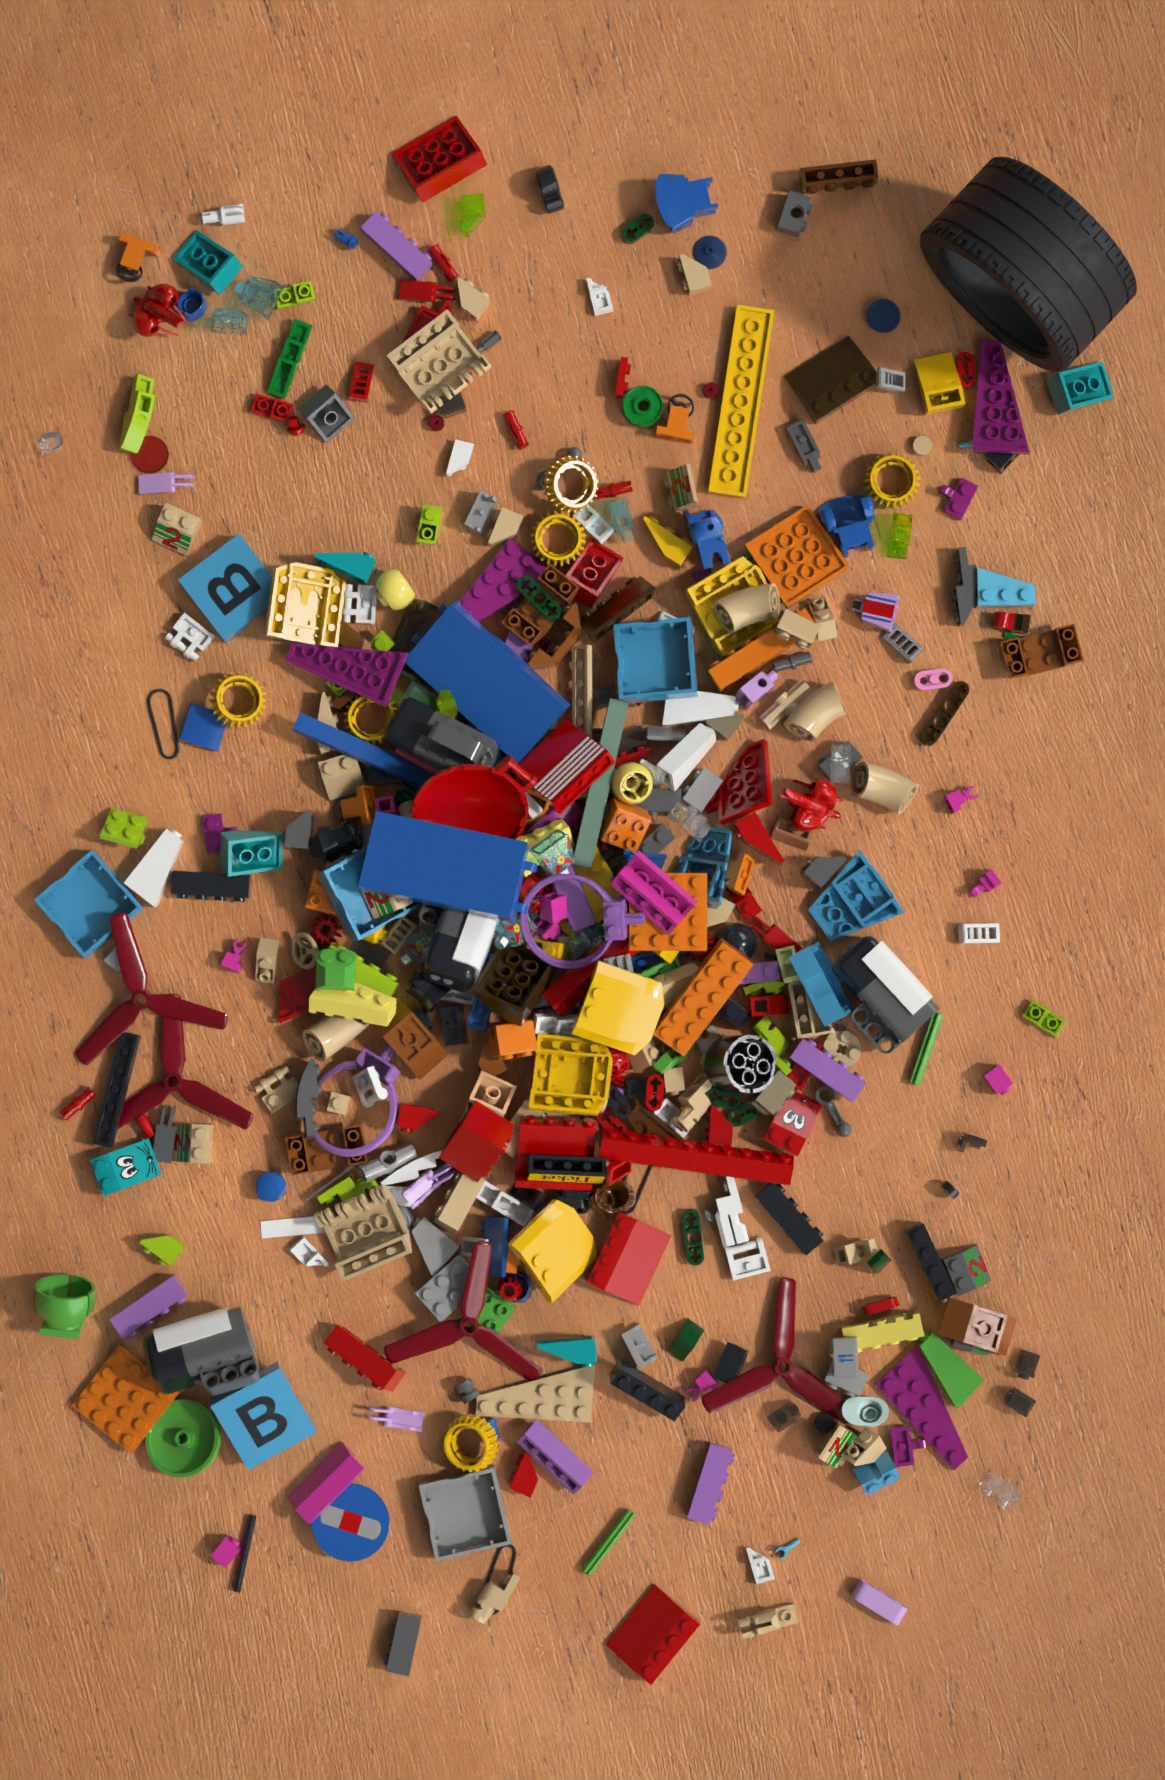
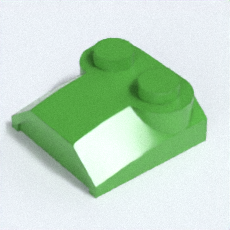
[316,949,356,991]

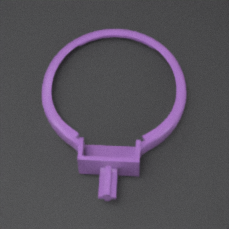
[520,874,645,969]
[311,1043,401,1157]

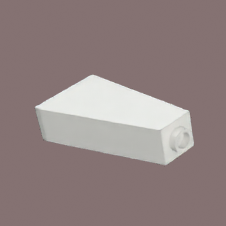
[662,691,739,727]
[657,723,716,792]
[124,828,184,907]

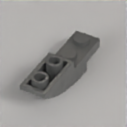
[951,547,977,627]
[295,1059,321,1140]

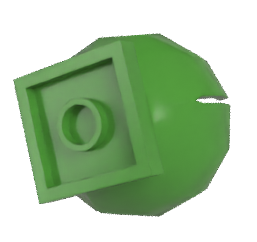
[33,1274,96,1339]

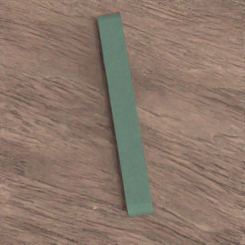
[571,698,629,869]

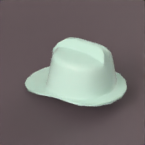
[842,1397,889,1428]

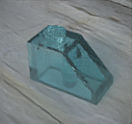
[403,681,446,712]

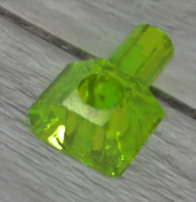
[437,690,458,719]

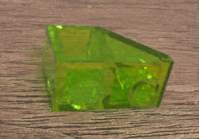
[458,193,486,237]
[887,513,912,559]

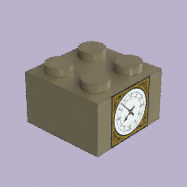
[746,1070,796,1117]

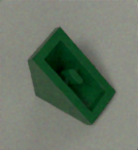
[667,1319,704,1362]

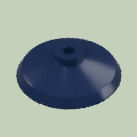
[693,235,727,269]
[866,299,901,333]

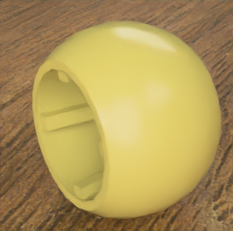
[375,569,415,610]
[611,762,653,804]

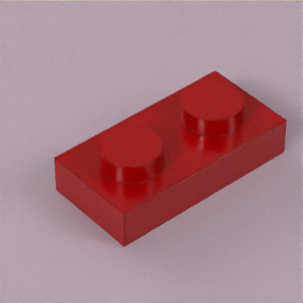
[615,357,631,399]

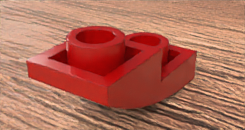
[250,393,293,423]

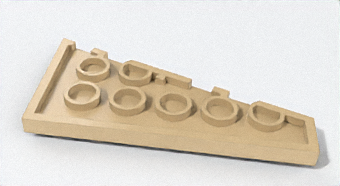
[476,1364,595,1422]

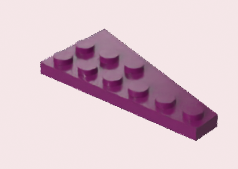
[972,340,1030,455]
[460,539,547,622]
[285,643,408,706]
[875,1345,968,1470]

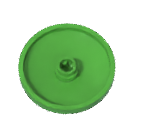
[145,1399,221,1478]

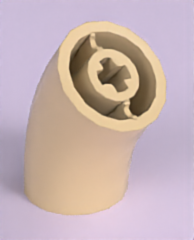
[713,583,780,633]
[784,681,846,742]
[851,762,919,815]
[302,1015,369,1061]

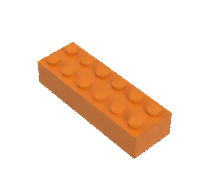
[707,608,815,694]
[653,938,754,1056]

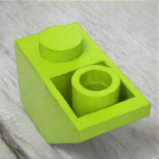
[416,504,443,545]
[140,1235,186,1266]

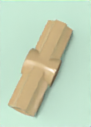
[759,679,812,730]

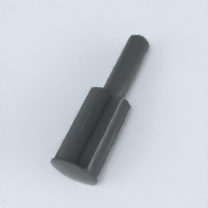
[476,330,502,353]

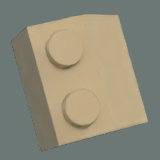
[318,755,365,801]

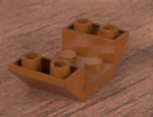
[501,564,580,646]
[527,603,581,670]
[1000,623,1084,679]
[371,997,449,1080]
[285,1124,368,1176]
[937,1297,1017,1356]

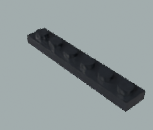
[92,1032,141,1148]

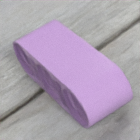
[850,1579,908,1625]

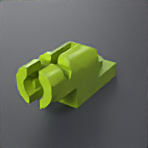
[752,1016,792,1076]
[317,1176,380,1205]

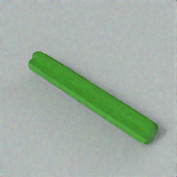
[909,1012,943,1086]
[582,1509,635,1576]

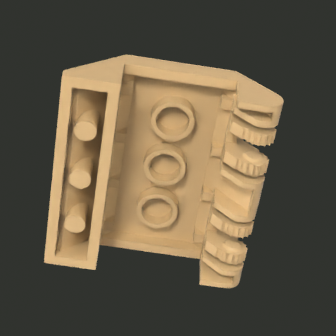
[387,309,492,414]
[314,1184,412,1282]

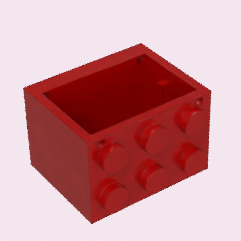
[439,1100,515,1182]

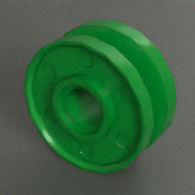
[623,386,663,428]

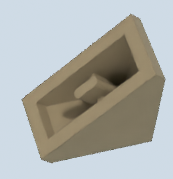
[705,714,744,741]

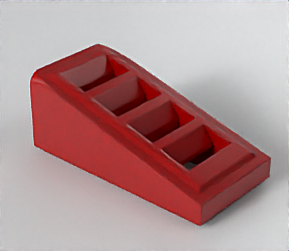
[349,362,374,402]
[606,1160,632,1186]

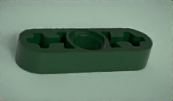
[517,576,562,621]
[682,1209,704,1266]

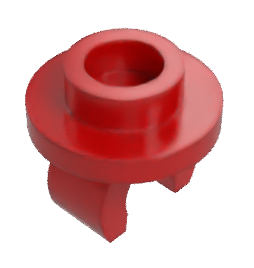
[287,415,306,436]

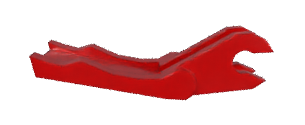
[398,280,456,303]
[748,916,802,953]

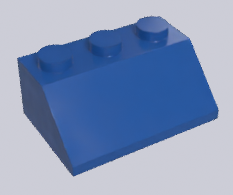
[481,1216,509,1277]

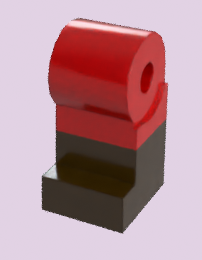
[992,611,1031,634]

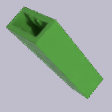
[918,1331,984,1408]

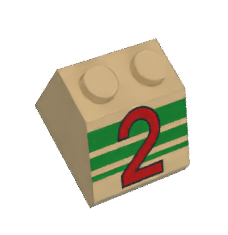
[664,464,698,512]
[152,503,203,556]
[360,889,414,919]
[173,1123,214,1164]
[815,1421,857,1468]

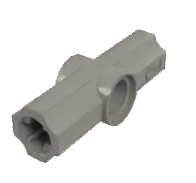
[359,1143,417,1182]

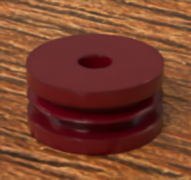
[703,382,719,399]
[429,415,444,431]

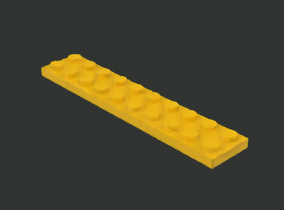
[708,305,775,498]

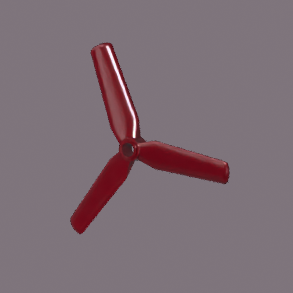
[75,913,228,1065]
[97,993,253,1130]
[384,1241,542,1381]
[701,1278,849,1424]

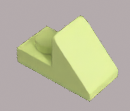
[775,946,800,983]

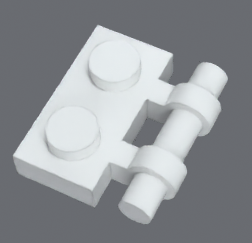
[342,584,377,625]
[165,612,215,662]

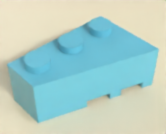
[975,567,1036,609]

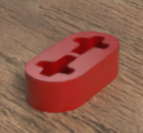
[955,352,976,389]
[645,1074,664,1111]
[597,1108,627,1132]
[862,1296,899,1316]

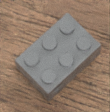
[415,1254,469,1322]

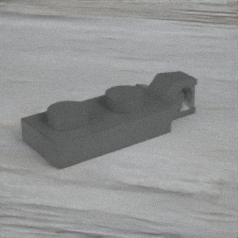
[786,419,821,473]

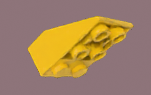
[914,352,966,415]

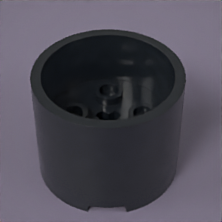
[705,1035,777,1093]

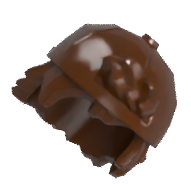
[588,1178,636,1213]

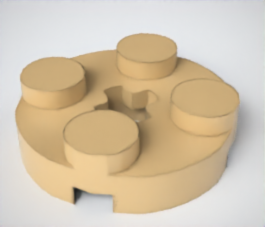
[822,1030,861,1067]

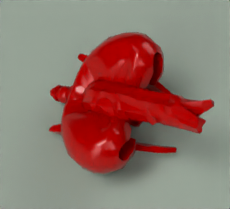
[129,283,187,337]
[778,778,843,832]

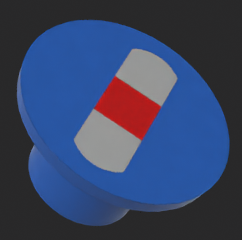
[312,1483,389,1562]

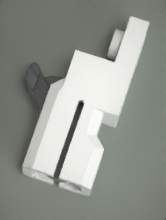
[703,1176,749,1247]

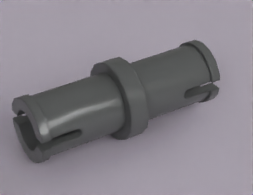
[772,651,812,673]

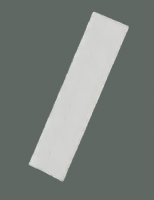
[260,1216,326,1239]

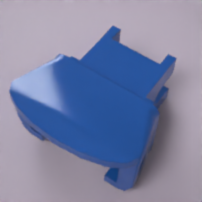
[655,174,718,233]
[817,495,875,558]
[682,509,730,569]

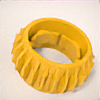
[864,452,920,509]
[542,456,598,512]
[531,511,586,568]
[209,672,266,729]
[344,695,397,746]
[442,1414,499,1473]

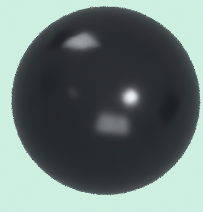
[713,923,757,959]

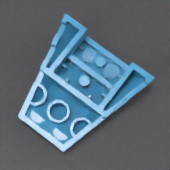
[672,826,732,909]
[808,850,904,941]

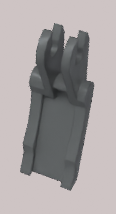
[153,1105,177,1164]

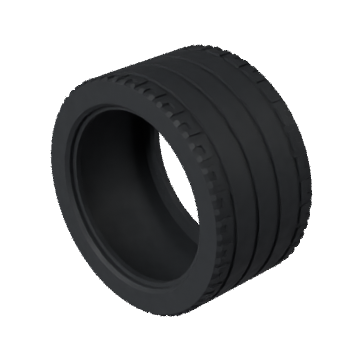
[920,156,1137,372]

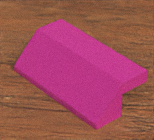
[610,851,697,935]
[287,1442,365,1524]

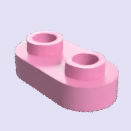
[914,668,953,691]

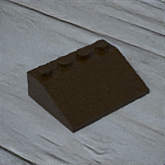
[785,336,877,424]
[580,576,655,643]
[470,940,555,1027]

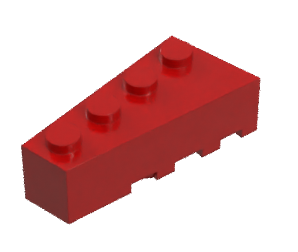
[324,1324,406,1392]

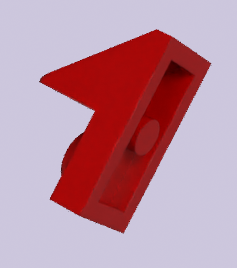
[725,887,763,921]

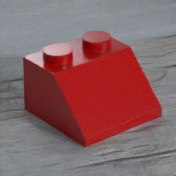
[397,1103,441,1133]

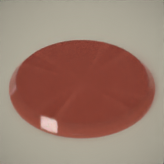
[131,436,169,473]

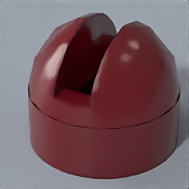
[539,638,555,655]

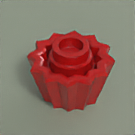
[496,1275,523,1303]

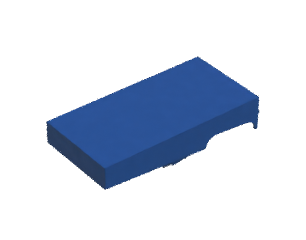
[405,600,570,764]
[358,811,538,923]

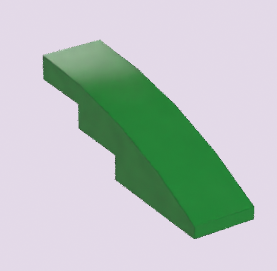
[267,319,313,399]

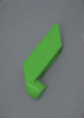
[653,1044,695,1074]

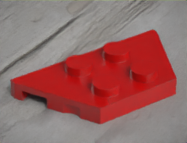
[279,966,316,1024]

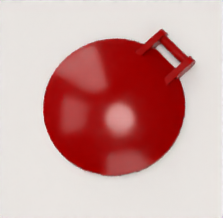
[412,755,537,840]

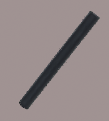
[233,1514,257,1593]

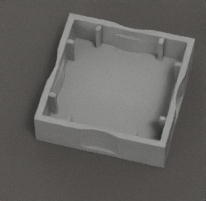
[419,1465,512,1562]

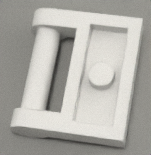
[352,1066,388,1108]
[724,1237,771,1281]

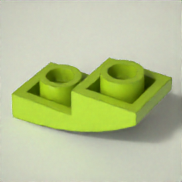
[273,281,315,310]
[743,981,785,997]
[1023,1000,1066,1038]

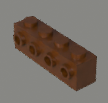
[799,159,879,194]

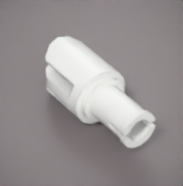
[202,204,245,225]

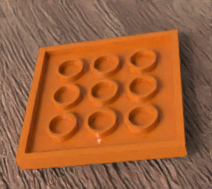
[744,505,850,609]
[629,873,707,951]
[72,1344,180,1454]

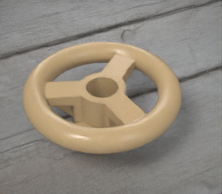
[291,932,319,970]

